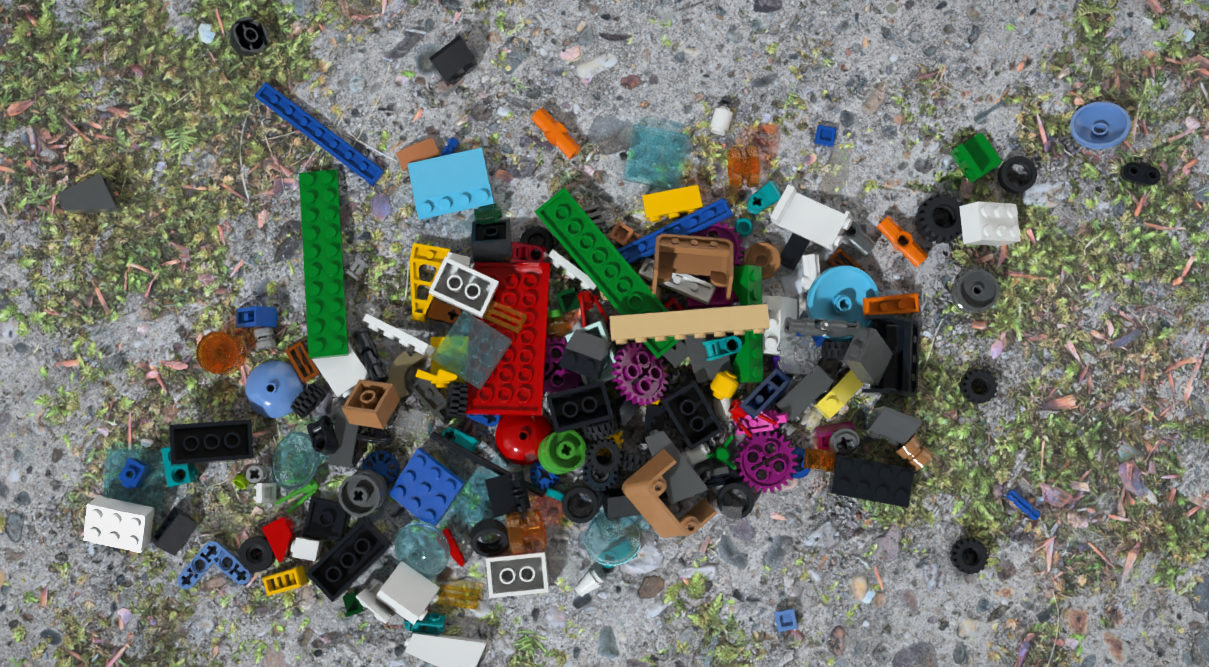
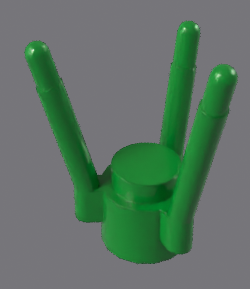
[706,435,737,470]

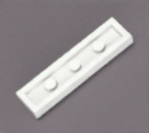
[638,258,716,305]
[363,313,436,355]

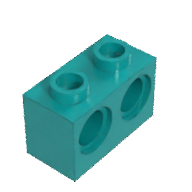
[161,447,198,487]

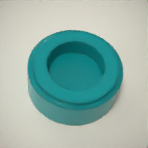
[734,217,753,237]
[545,488,565,503]

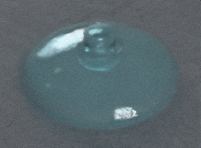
[272,432,320,490]
[584,513,642,566]
[395,521,450,578]

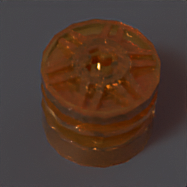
[506,508,547,555]

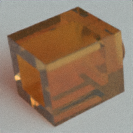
[803,449,835,472]

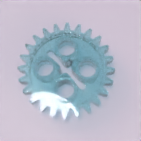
[449,468,505,530]

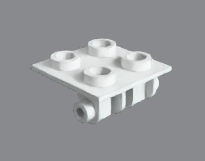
[356,578,396,623]

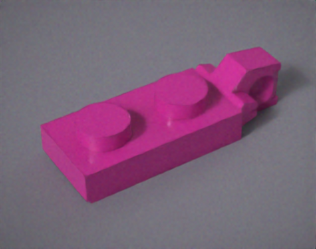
[687,287,739,309]
[734,410,789,435]

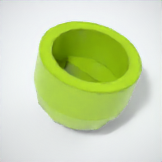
[232,472,250,489]

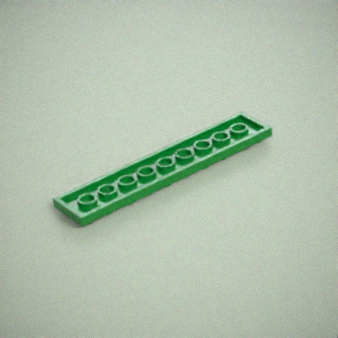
[299,169,349,359]
[535,188,680,359]

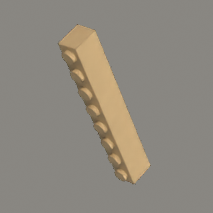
[610,304,770,345]

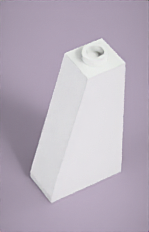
[404,632,487,667]

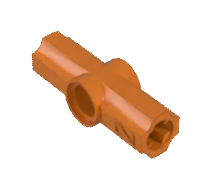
[531,107,581,160]
[876,215,929,267]

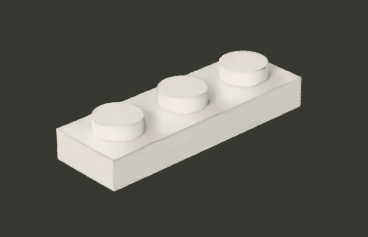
[548,249,597,292]

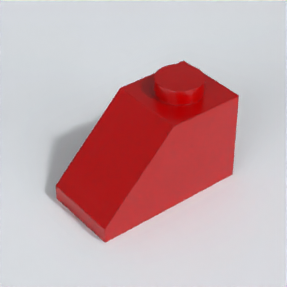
[262,516,296,563]

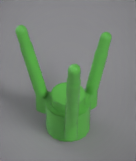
[274,474,319,514]

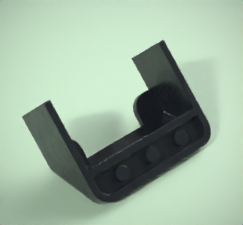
[862,314,920,397]

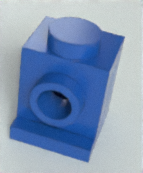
[118,458,152,489]

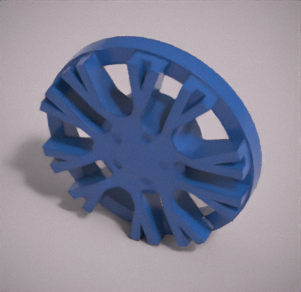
[362,450,399,485]

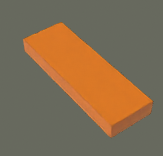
[862,293,919,317]

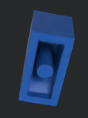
[236,306,278,328]

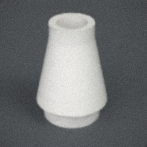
[575,569,604,597]

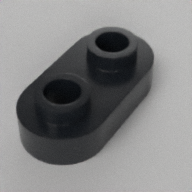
[1120,162,1160,187]
[699,465,739,488]

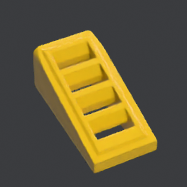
[262,565,308,596]

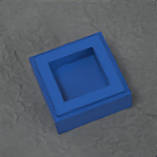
[814,124,837,147]

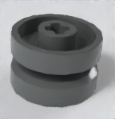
[950,269,1000,314]
[338,469,388,517]

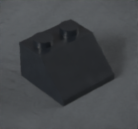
[429,35,477,87]
[471,219,512,262]
[559,329,613,380]

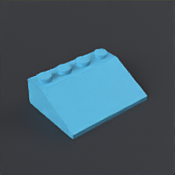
[408,147,495,220]

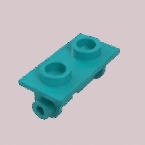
[404,613,446,635]

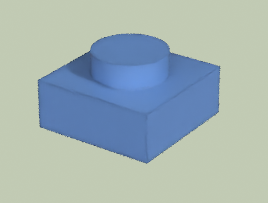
[774,608,798,632]

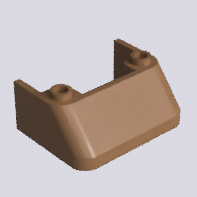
[652,234,734,300]
[622,448,717,538]

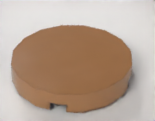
[743,242,781,280]

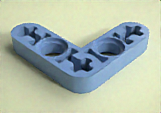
[177,541,253,589]

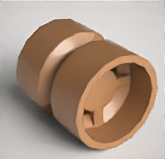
[896,435,933,472]

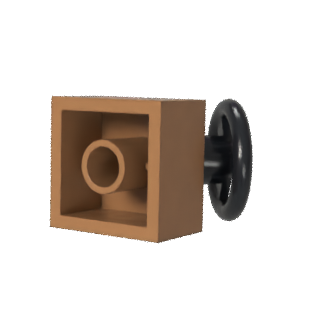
[342,379,400,443]

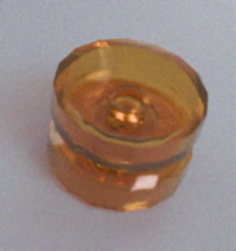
[727,145,760,189]
[196,331,246,375]

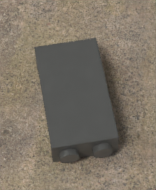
[684,306,733,386]

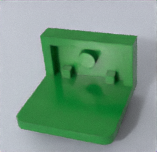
[950,133,1002,183]

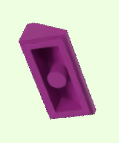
[815,421,856,451]

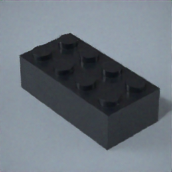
[169,419,254,466]
[827,455,915,508]
[306,517,394,602]

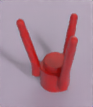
[577,291,609,328]
[728,399,777,437]

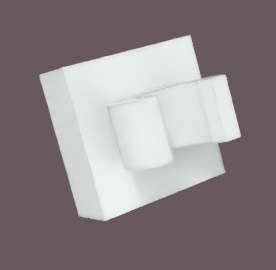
[253,483,276,503]

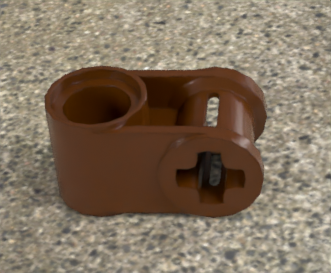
[427,299,466,326]

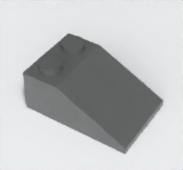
[865,406,922,446]

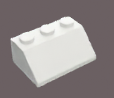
[762,295,798,357]

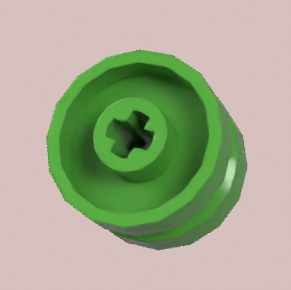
[538,430,586,475]

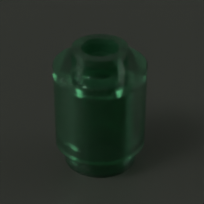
[474,203,503,225]

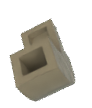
[387,350,431,401]

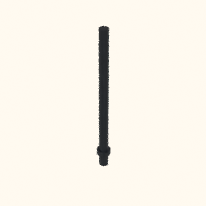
[429,431,546,498]

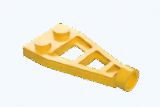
[409,243,451,323]

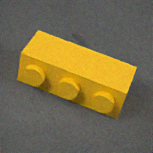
[642,185,703,223]

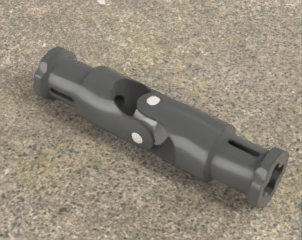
[784,317,862,337]

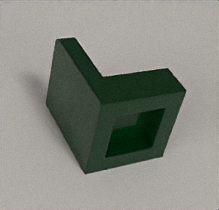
[556,288,580,314]
[343,590,368,617]

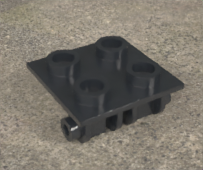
[485,470,531,518]

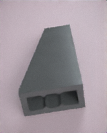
[645,429,708,505]

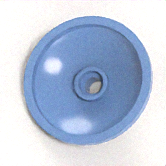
[1070,102,1131,149]
[245,360,304,418]

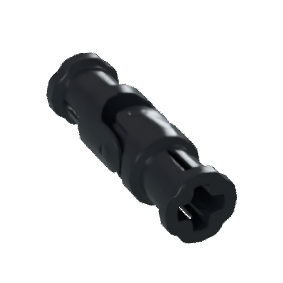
[353,328,389,383]

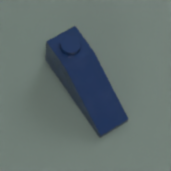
[739,368,791,419]

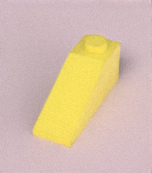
[814,369,865,419]

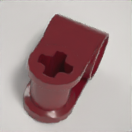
[510,242,548,263]

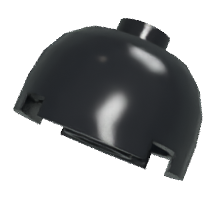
[228,17,269,57]

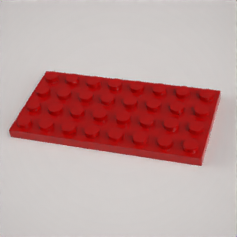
[465,262,551,416]

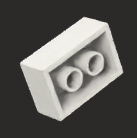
[959,201,1020,246]
[429,257,499,319]
[83,496,154,553]
[486,551,549,598]

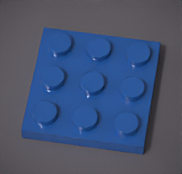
[388,447,465,529]

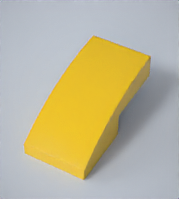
[415,369,459,382]

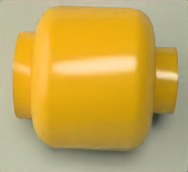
[710,370,739,400]

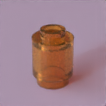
[547,317,571,339]

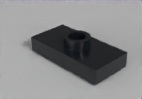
[642,405,665,444]

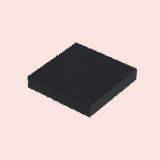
[303,496,348,542]

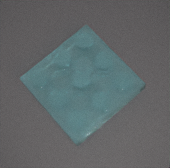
[623,124,689,190]
[431,310,513,390]
[103,449,165,509]

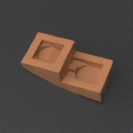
[396,137,440,171]
[608,221,642,247]

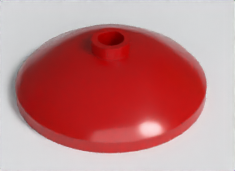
[495,415,553,465]

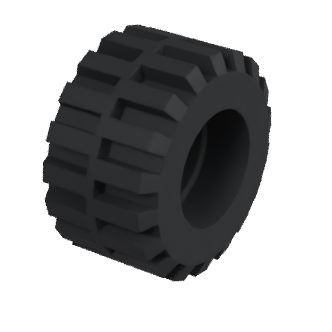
[915,193,964,244]

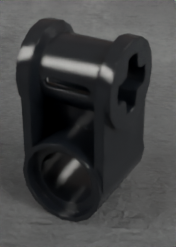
[307,415,339,454]

